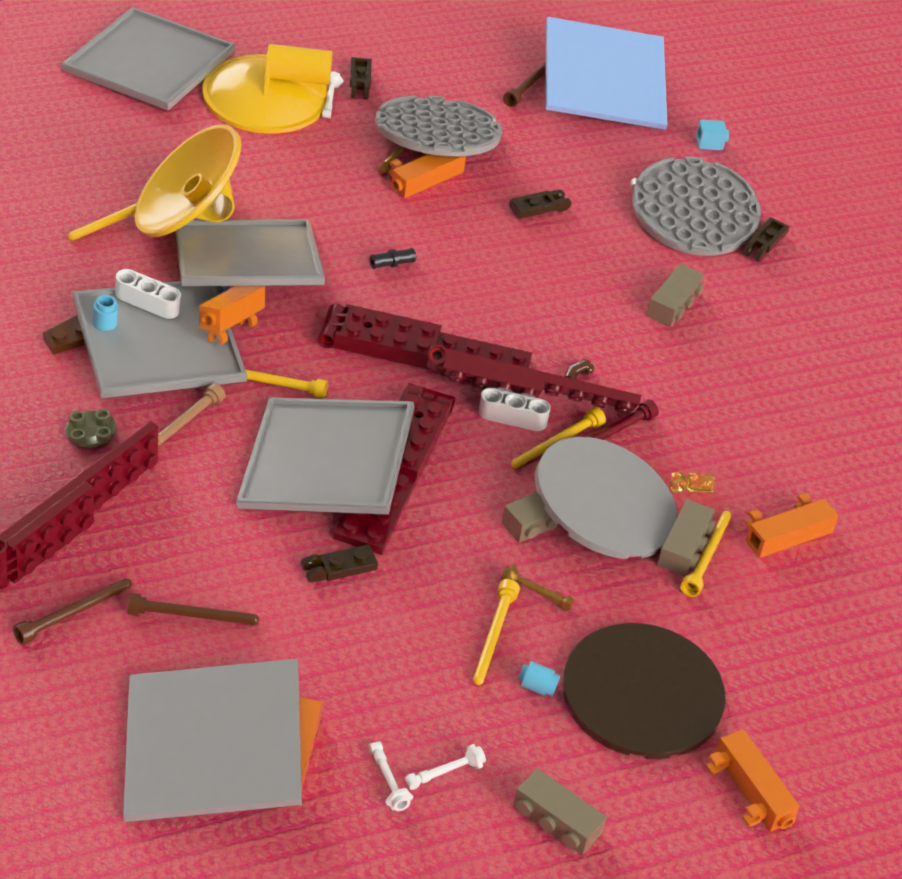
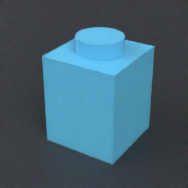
[696,120,729,150]

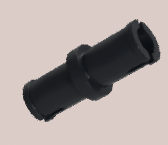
[369,248,416,269]

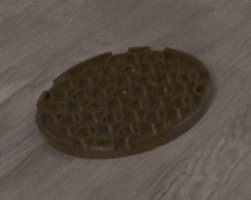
[562,623,725,759]

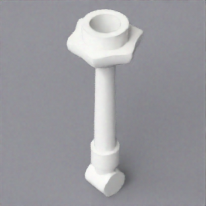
[322,72,344,119]
[368,741,413,811]
[405,744,486,790]

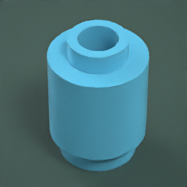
[93,295,118,331]
[518,661,560,696]

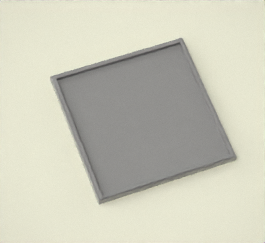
[61,7,236,110]
[175,219,325,286]
[73,281,247,398]
[236,398,414,514]
[123,659,302,822]

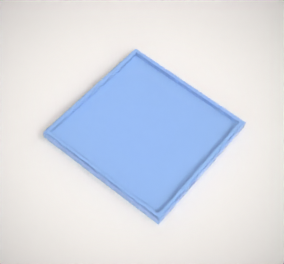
[546,17,668,130]

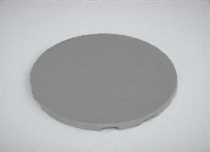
[375,95,502,156]
[632,156,761,256]
[535,437,677,559]

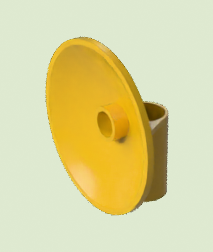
[202,44,333,134]
[135,124,241,237]

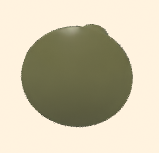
[65,409,117,447]

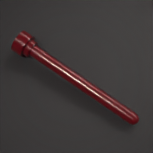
[589,399,659,440]

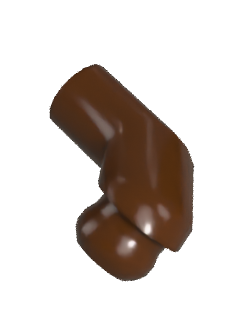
[564,359,594,379]

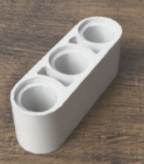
[115,269,181,319]
[479,388,550,431]

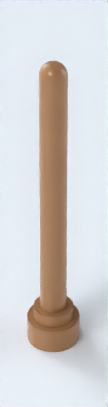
[158,383,226,447]

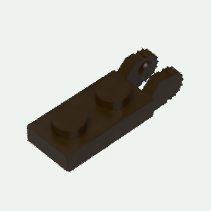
[350,57,372,100]
[509,189,572,219]
[743,217,790,262]
[300,544,378,583]

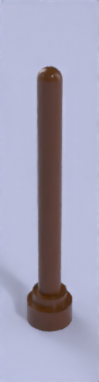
[503,61,546,107]
[13,578,132,645]
[127,593,259,625]

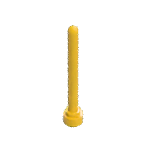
[68,203,137,241]
[245,369,328,399]
[511,407,606,469]
[680,511,732,597]
[473,579,520,685]

